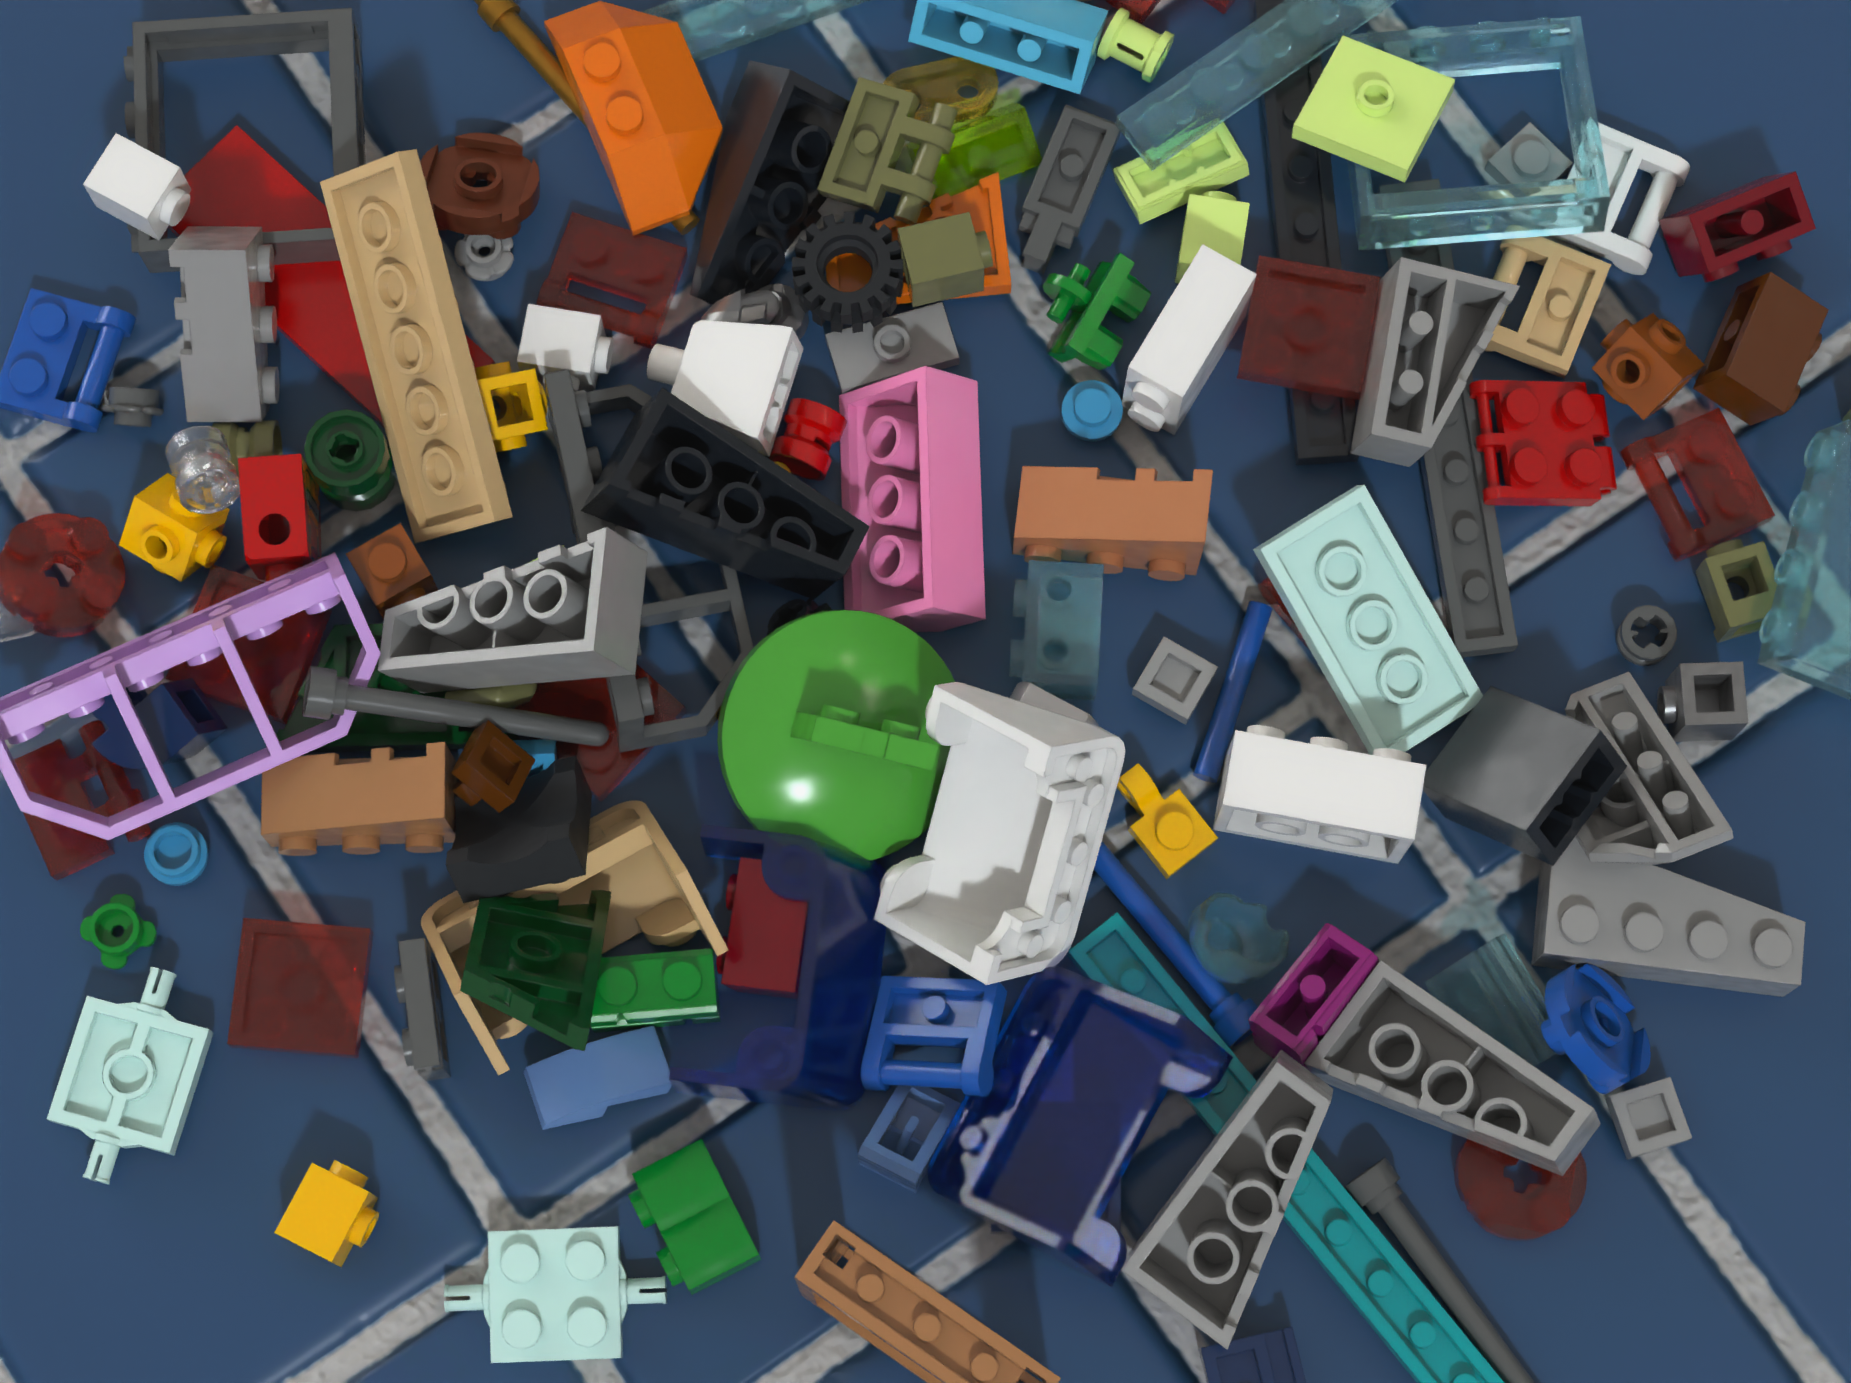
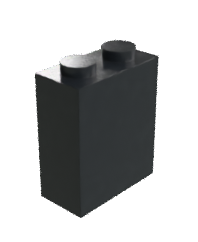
[1423,686,1627,866]

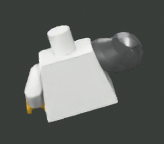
[647,284,809,473]

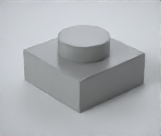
[1484,122,1573,210]
[1132,636,1218,725]
[1605,1077,1692,1160]

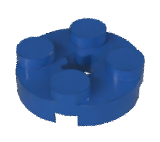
[1541,963,1651,1094]

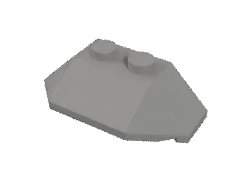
[1565,672,1734,865]

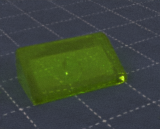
[906,103,1042,199]

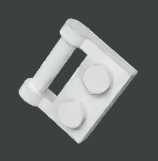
[1544,121,1690,275]

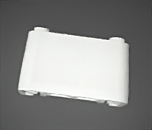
[874,682,1125,985]

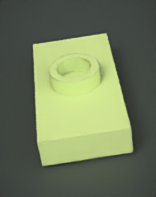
[1113,120,1250,224]

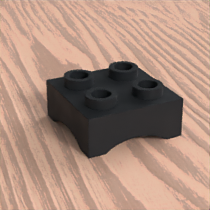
[446,756,592,903]

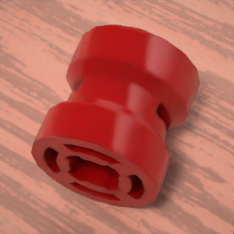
[768,398,847,481]

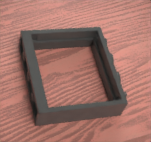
[123,8,366,273]

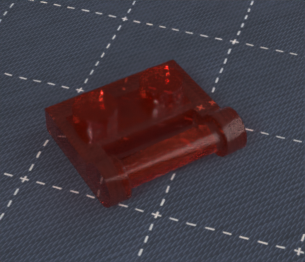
[536,212,688,350]
[1619,408,1775,562]

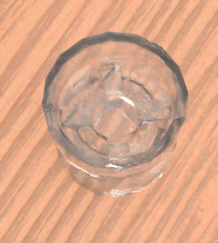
[165,426,240,514]

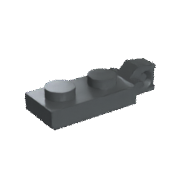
[1019,105,1122,275]

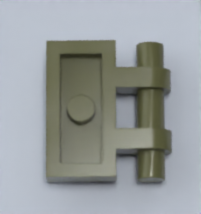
[817,77,958,225]

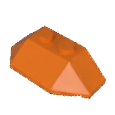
[544,1,723,236]

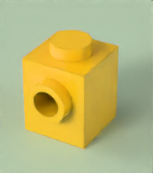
[274,1160,379,1267]

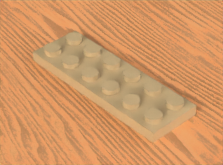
[320,149,513,543]

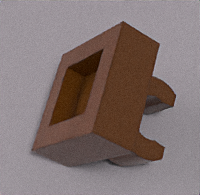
[451,720,535,813]

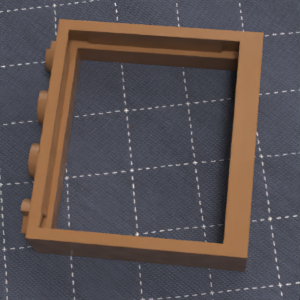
[794,1220,1061,1383]

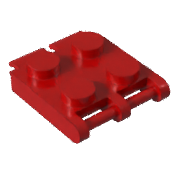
[1468,380,1617,506]

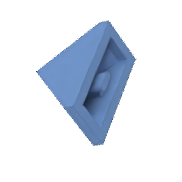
[858,1086,961,1193]

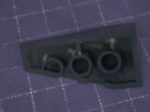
[690,60,850,305]

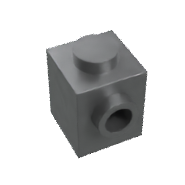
[1657,661,1748,742]

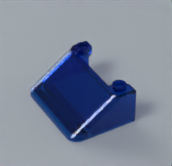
[928,967,1233,1287]

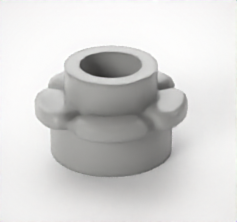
[454,234,514,281]

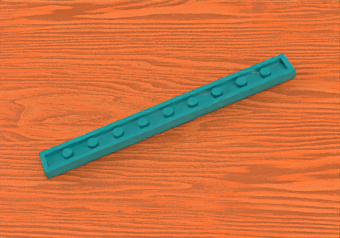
[1067,912,1505,1383]

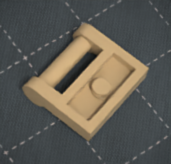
[1485,228,1611,379]

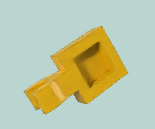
[1117,763,1218,880]

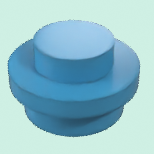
[1061,380,1123,442]
[144,822,209,886]

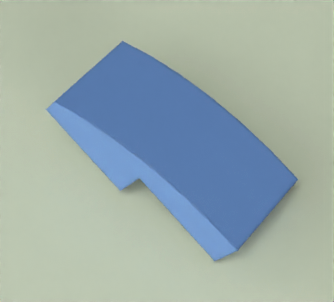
[524,1026,674,1130]

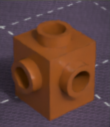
[1592,313,1705,420]

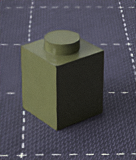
[897,212,993,307]

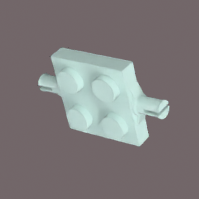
[47,967,214,1185]
[444,1226,667,1363]

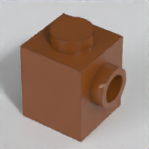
[346,523,438,620]

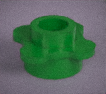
[80,894,157,970]

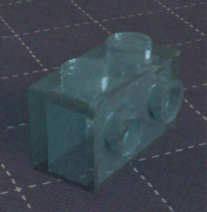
[1009,560,1104,701]

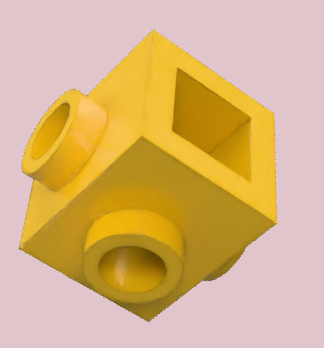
[475,361,548,453]
[119,473,230,582]

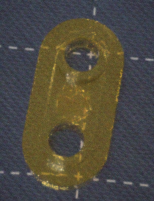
[883,56,998,124]

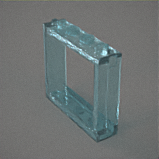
[1338,16,1610,251]

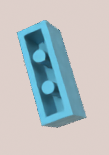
[908,0,1109,94]

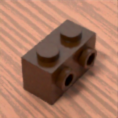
[1693,272,1828,426]

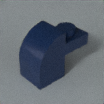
[91,678,228,769]

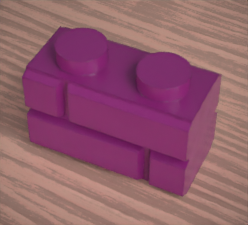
[1248,922,1379,1070]

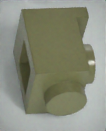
[1695,539,1789,643]

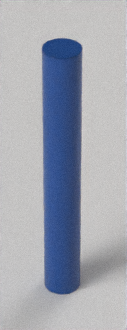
[1193,601,1273,783]

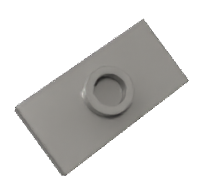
[825,302,960,394]

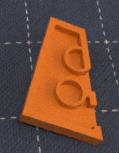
[825,172,1011,304]

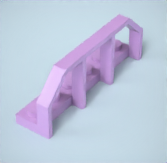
[0,552,381,840]

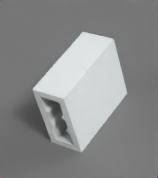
[1122,244,1257,435]

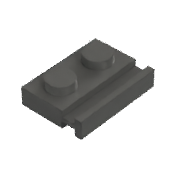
[394,938,451,1081]

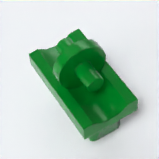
[1042,253,1151,370]

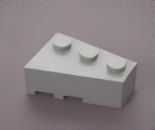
[168,226,280,422]
[1350,257,1520,467]

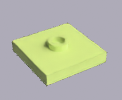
[1292,36,1455,183]

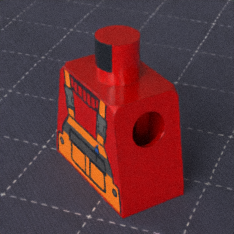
[238,453,321,582]

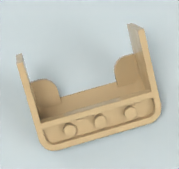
[421,800,728,1076]

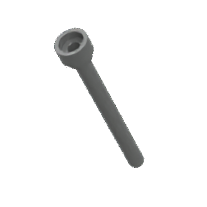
[302,666,609,746]
[1344,1157,1535,1383]

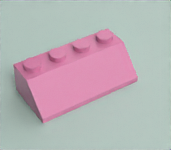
[839,366,986,632]

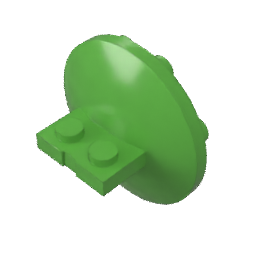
[717,610,955,864]

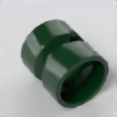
[304,409,397,512]

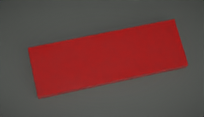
[168,125,495,428]

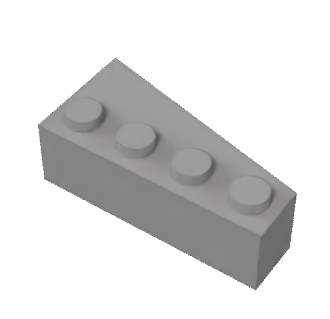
[378,527,648,693]
[1531,837,1806,997]
[1304,960,1601,1176]
[1121,1050,1333,1350]

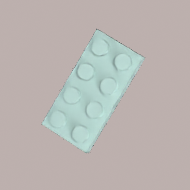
[1253,485,1483,755]

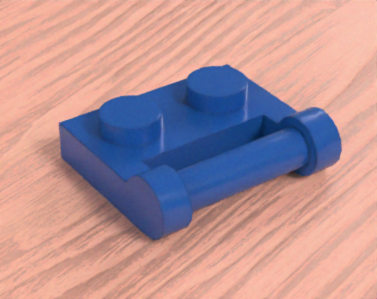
[0,288,136,433]
[861,976,1007,1097]

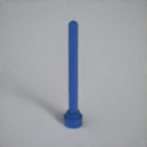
[1094,841,1258,1049]

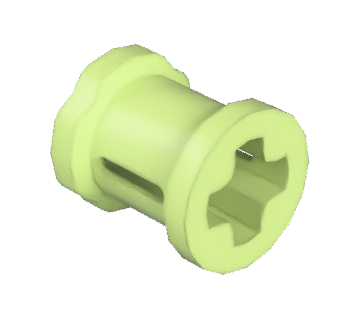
[1097,7,1175,83]

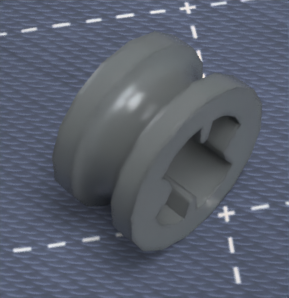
[1616,605,1677,666]

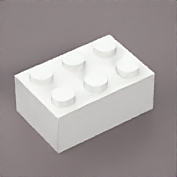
[1212,725,1426,864]

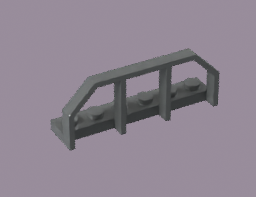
[544,370,753,753]

